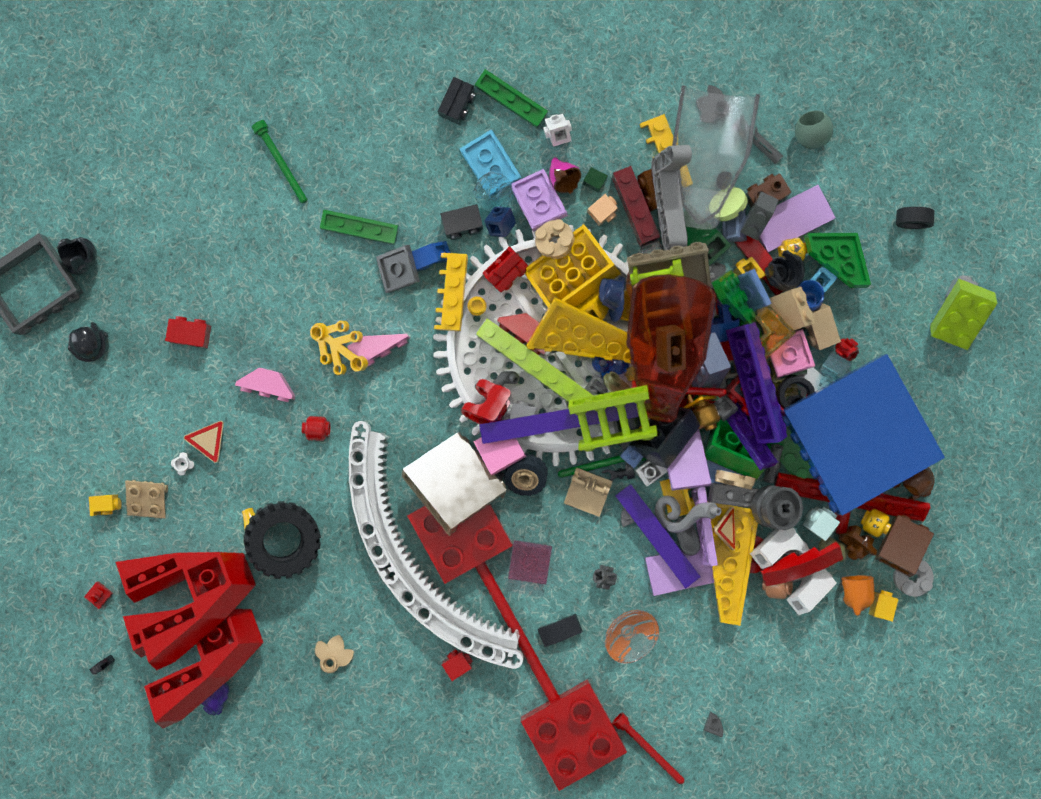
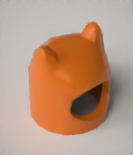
[841,575,875,616]

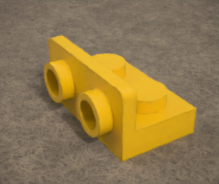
[659,479,695,516]

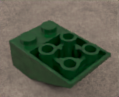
[684,207,732,266]

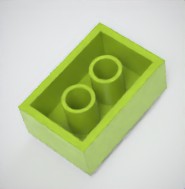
[930,279,998,350]

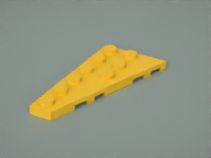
[526,297,657,366]
[707,501,758,626]

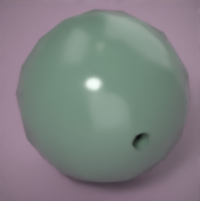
[795,110,833,149]

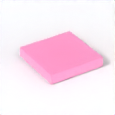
[765,330,815,378]
[474,437,526,476]

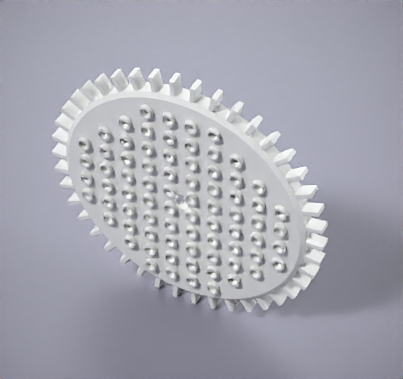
[433,225,672,466]

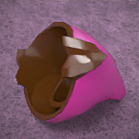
[549,157,581,194]

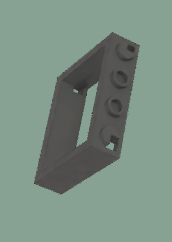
[0,233,83,335]

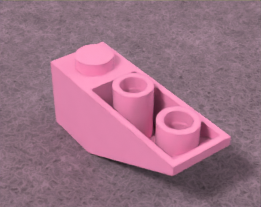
[347,334,410,367]

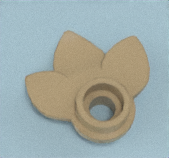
[315,635,354,673]

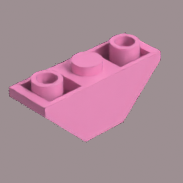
[235,367,296,402]

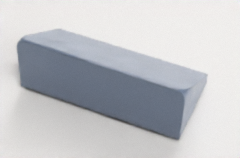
[722,208,747,242]

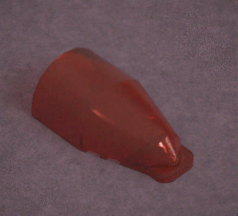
[626,275,716,422]

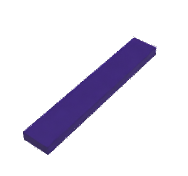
[615,484,701,589]

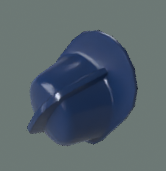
[599,276,626,322]

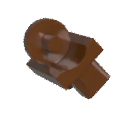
[838,525,877,560]

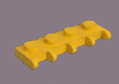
[639,114,692,190]
[434,253,468,332]

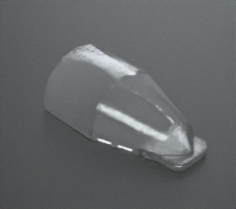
[672,86,761,230]

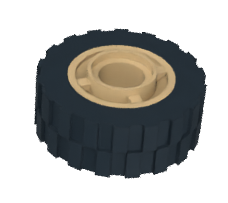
[504,453,548,496]

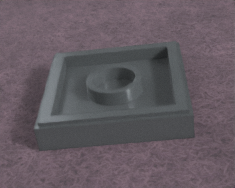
[376,245,420,293]

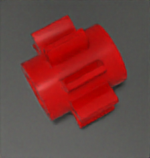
[835,338,859,361]

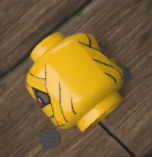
[778,238,808,261]

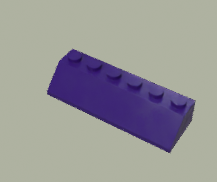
[726,322,788,444]

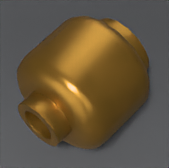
[693,401,720,431]

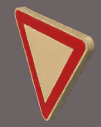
[184,421,224,463]
[714,507,735,550]

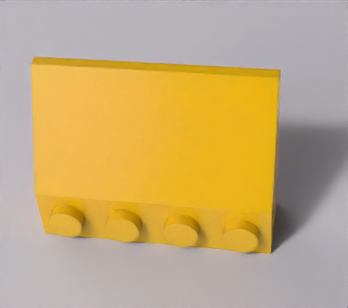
[525,224,621,308]

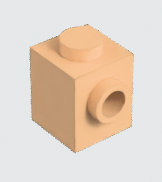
[587,194,618,226]

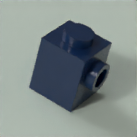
[484,206,516,237]

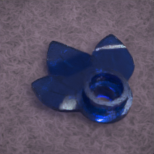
[592,357,630,380]

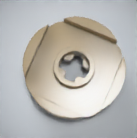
[535,219,575,259]
[715,470,755,490]

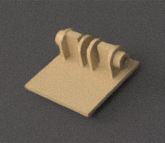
[564,468,613,517]
[125,480,168,518]

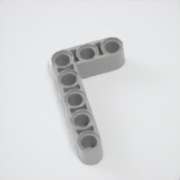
[651,145,692,250]

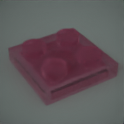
[508,540,552,584]

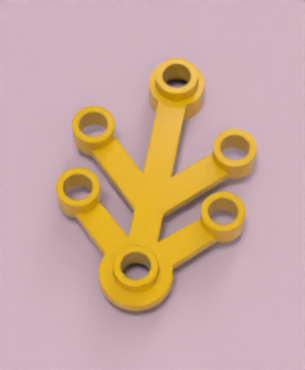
[310,321,368,375]

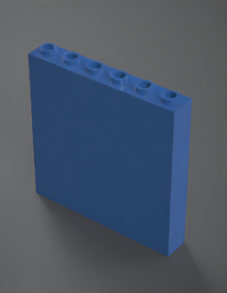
[781,354,945,515]

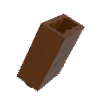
[874,515,934,577]

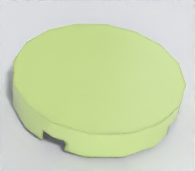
[710,188,748,221]

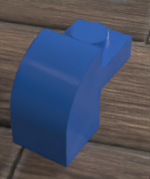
[704,299,739,342]

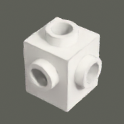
[543,114,572,147]

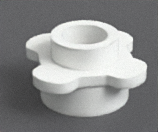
[171,452,194,475]

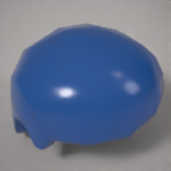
[796,280,824,311]

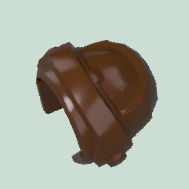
[893,467,935,500]

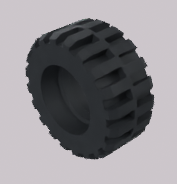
[244,501,321,579]

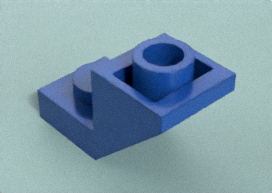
[412,241,450,271]

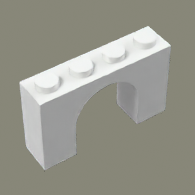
[750,528,837,615]

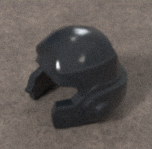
[57,237,97,276]
[765,250,805,291]
[68,322,109,362]

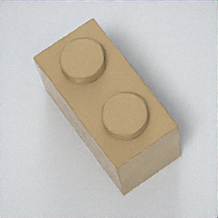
[805,304,841,350]

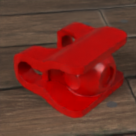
[461,379,511,424]

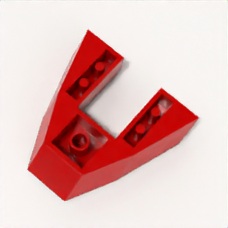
[115,552,256,671]
[123,609,264,729]

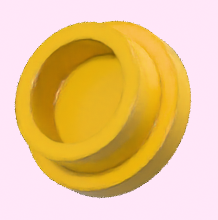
[467,296,487,316]

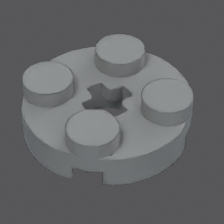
[893,560,934,597]

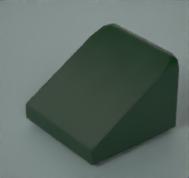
[582,167,608,193]

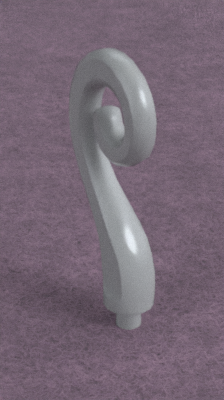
[655,496,721,533]

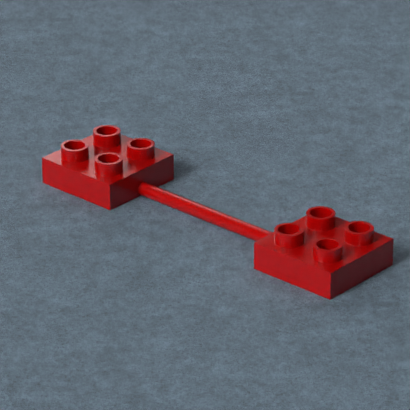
[407,504,627,791]

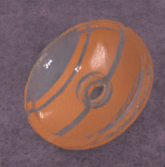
[605,610,659,663]

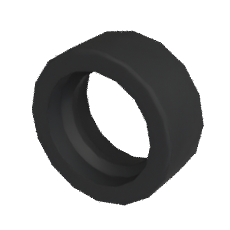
[896,207,935,229]
[776,377,815,409]

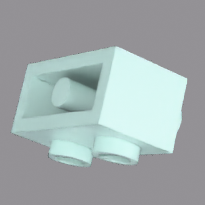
[803,507,840,541]

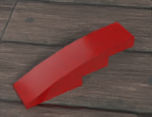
[761,542,843,586]

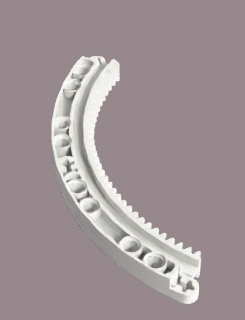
[349,421,524,669]

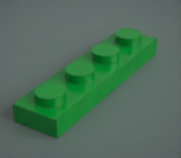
[475,69,548,128]
[320,210,399,245]

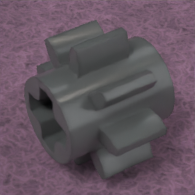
[593,565,617,590]

